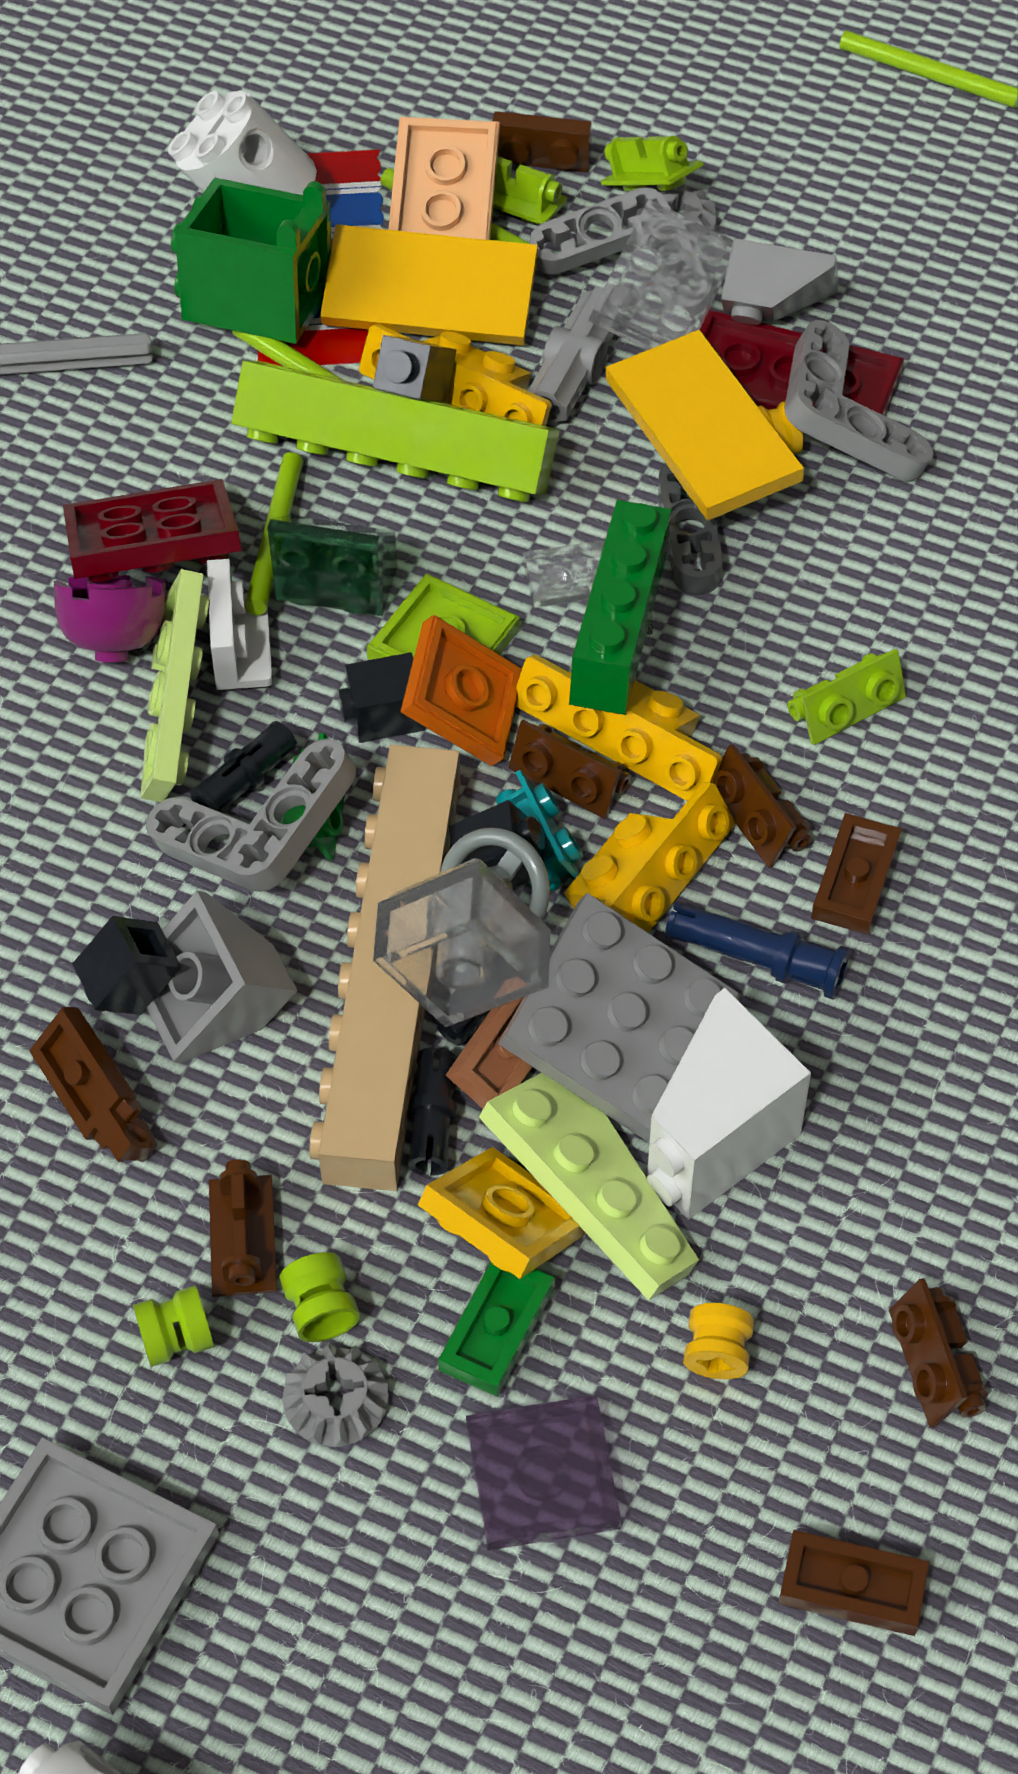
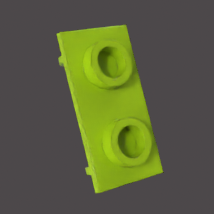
[601,136,704,191]
[493,157,567,224]
[787,649,906,745]

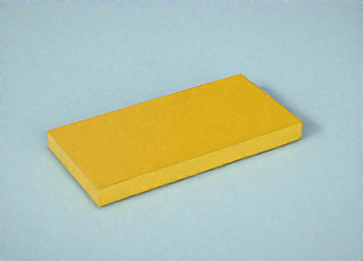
[320,224,538,346]
[605,330,804,521]

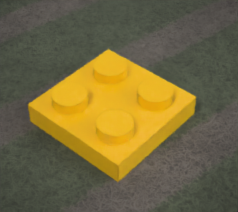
[418,1146,585,1279]

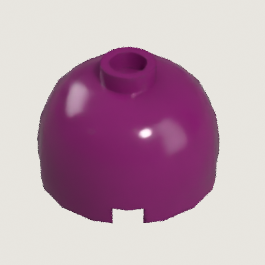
[54,574,166,662]

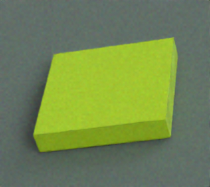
[366,573,520,660]

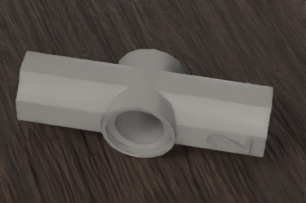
[528,286,624,426]

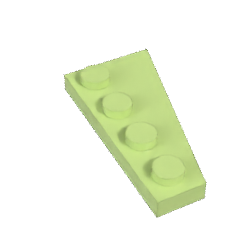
[140,569,209,802]
[479,1073,699,1301]

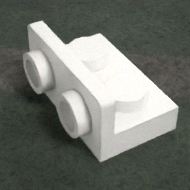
[207,559,272,690]

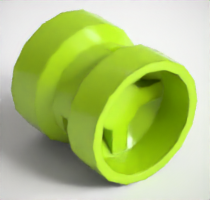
[279,1252,360,1343]
[133,1285,214,1367]

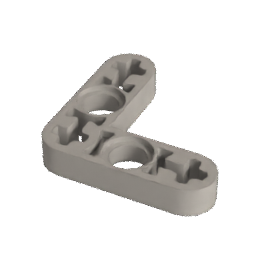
[529,187,709,322]
[784,320,933,481]
[145,739,356,892]

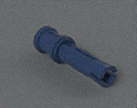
[665,900,851,1000]

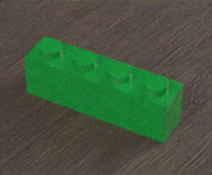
[569,500,672,715]

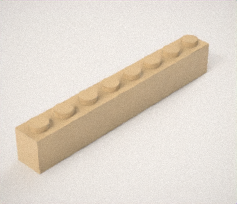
[309,745,461,1191]

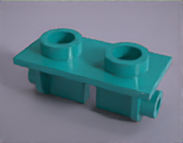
[496,770,583,892]

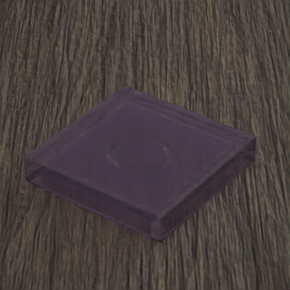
[466,1395,621,1551]

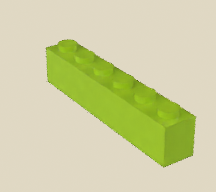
[231,361,560,502]

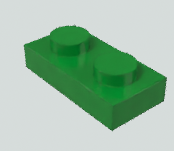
[438,1262,555,1397]

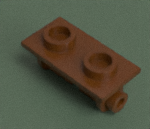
[508,720,631,819]
[713,744,812,868]
[209,1159,277,1297]
[889,1278,988,1428]

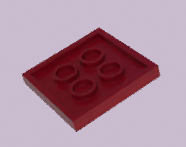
[63,479,242,582]

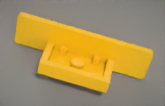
[359,324,552,426]
[515,654,722,801]
[564,782,735,933]

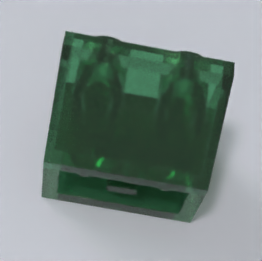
[267,515,398,616]

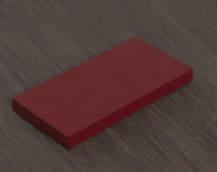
[697,309,904,435]

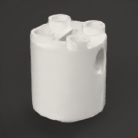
[168,90,317,195]

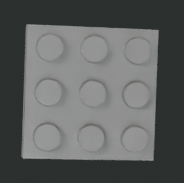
[498,893,738,1143]
[0,1437,219,1716]

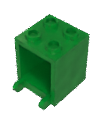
[171,178,331,344]

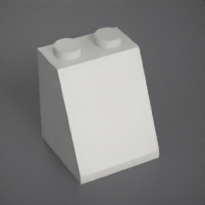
[647,988,811,1220]

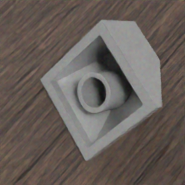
[721,238,839,325]
[147,891,297,1063]

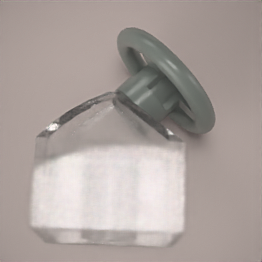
[373,828,551,1027]

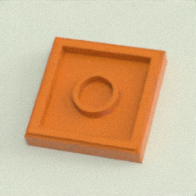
[401,615,522,766]

